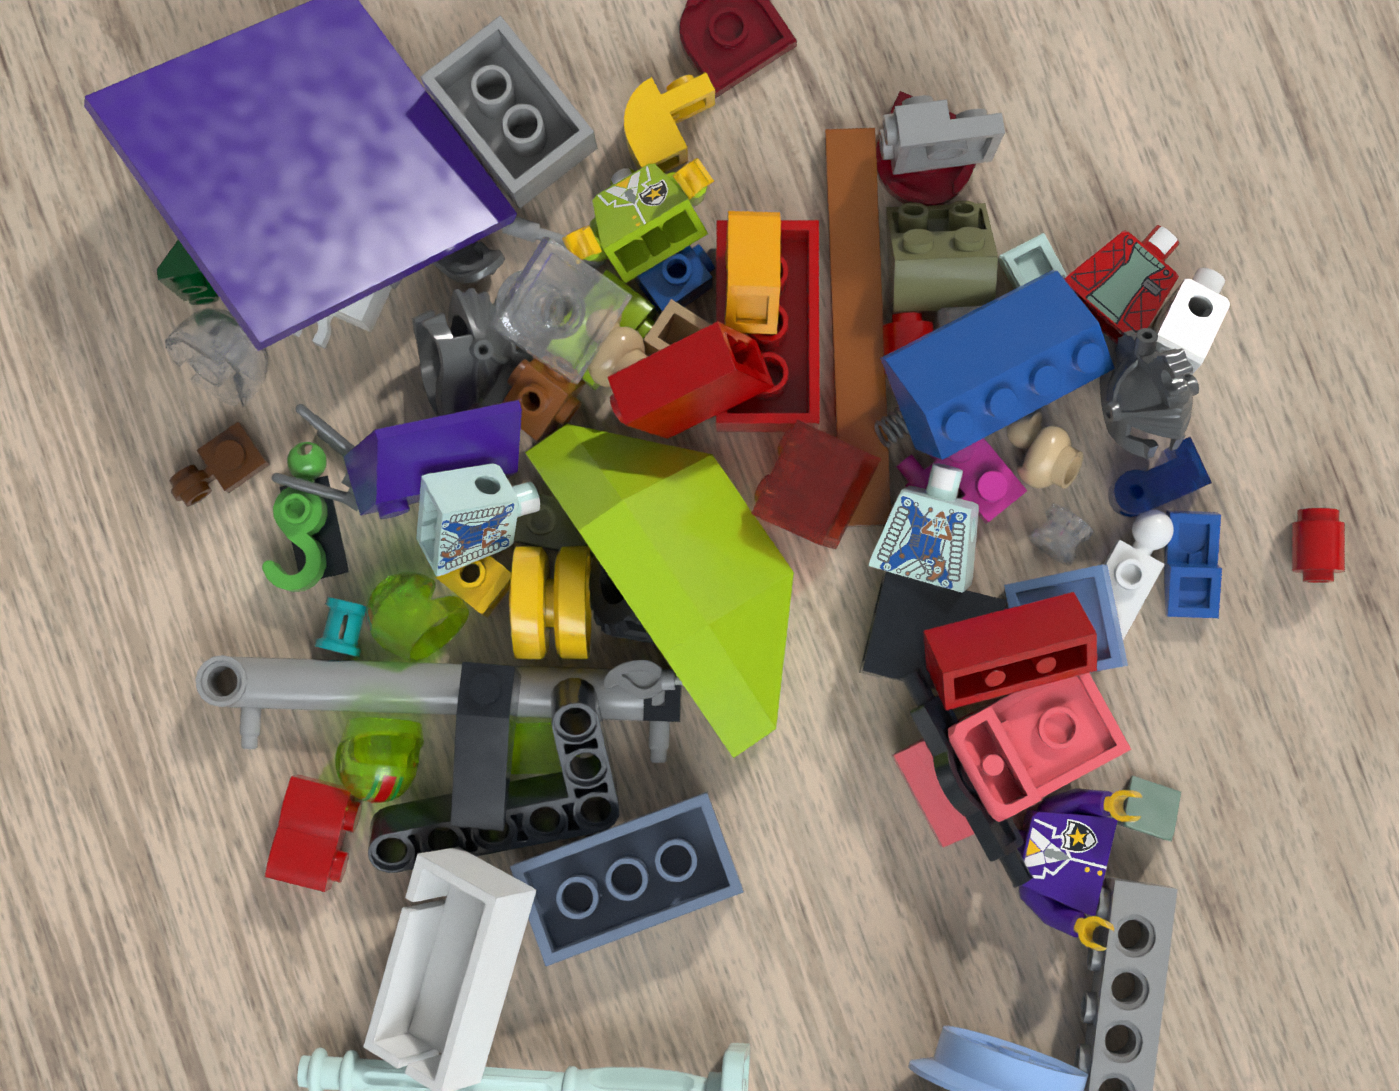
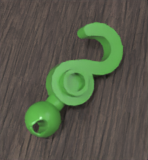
[262,442,328,592]

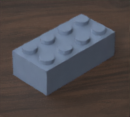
[510,791,744,966]

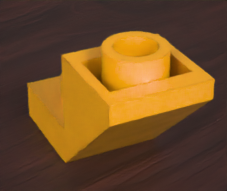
[724,211,781,334]

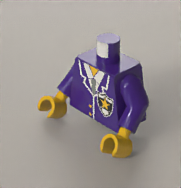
[1017,788,1142,952]

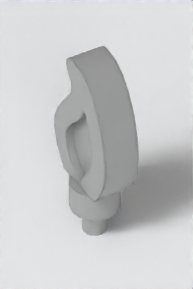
[604,660,683,699]

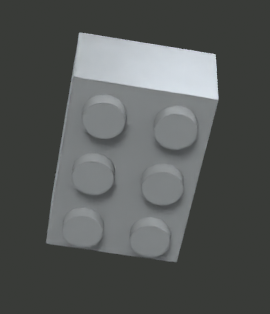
[420,15,598,209]

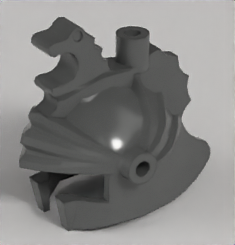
[412,288,542,417]
[1100,328,1199,459]

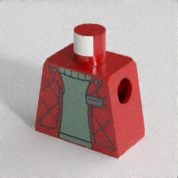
[1064,225,1179,344]

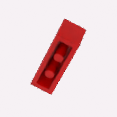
[923,592,1097,710]

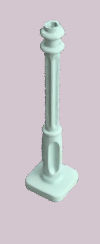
[297,1043,750,1091]

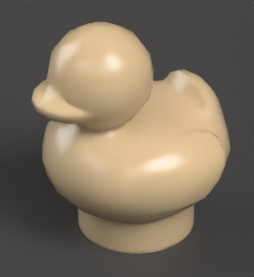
[584,309,647,387]
[1007,411,1083,489]

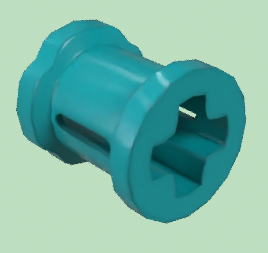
[315,597,372,657]

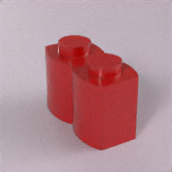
[265,774,362,892]

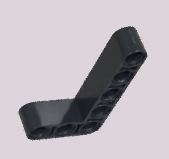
[368,678,619,873]

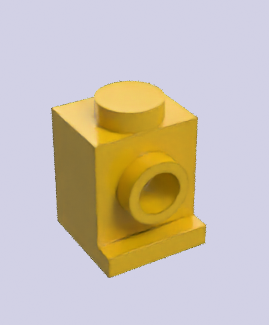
[435,556,512,618]

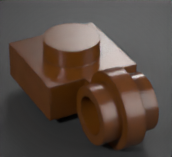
[169,422,270,507]

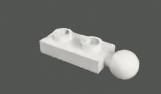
[1104,510,1174,640]

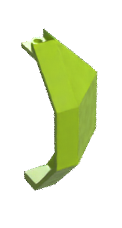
[525,424,794,758]

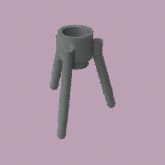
[271,404,358,511]

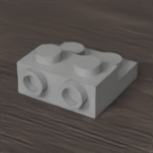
[879,95,1005,175]

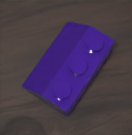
[343,400,522,519]

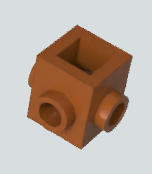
[502,352,586,441]

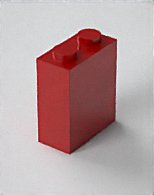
[607,321,774,439]

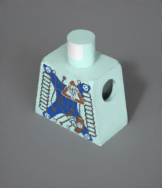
[416,463,540,577]
[869,463,979,593]

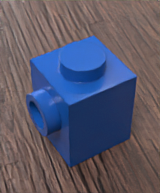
[635,244,715,316]

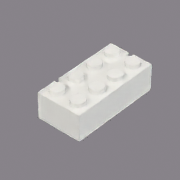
[363,847,536,1091]

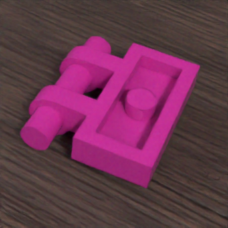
[896,438,1027,524]

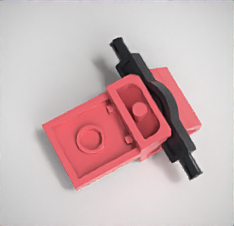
[891,668,1131,888]

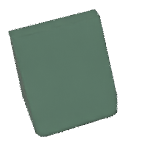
[1117,776,1181,842]

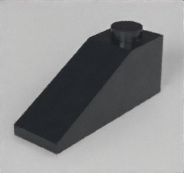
[451,661,522,831]

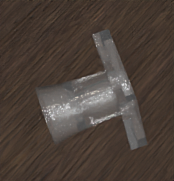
[488,237,632,384]

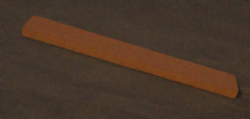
[825,128,891,528]

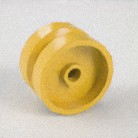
[509,546,592,659]

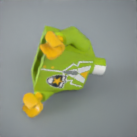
[562,158,715,283]

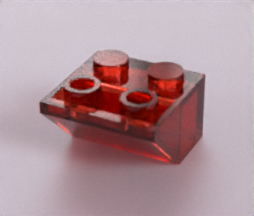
[751,420,882,549]

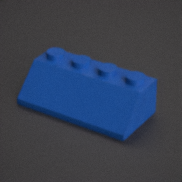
[880,270,1115,460]

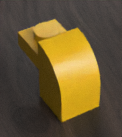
[624,73,715,173]

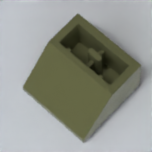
[886,201,998,312]

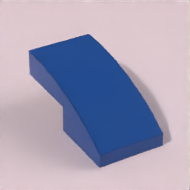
[1164,510,1222,619]

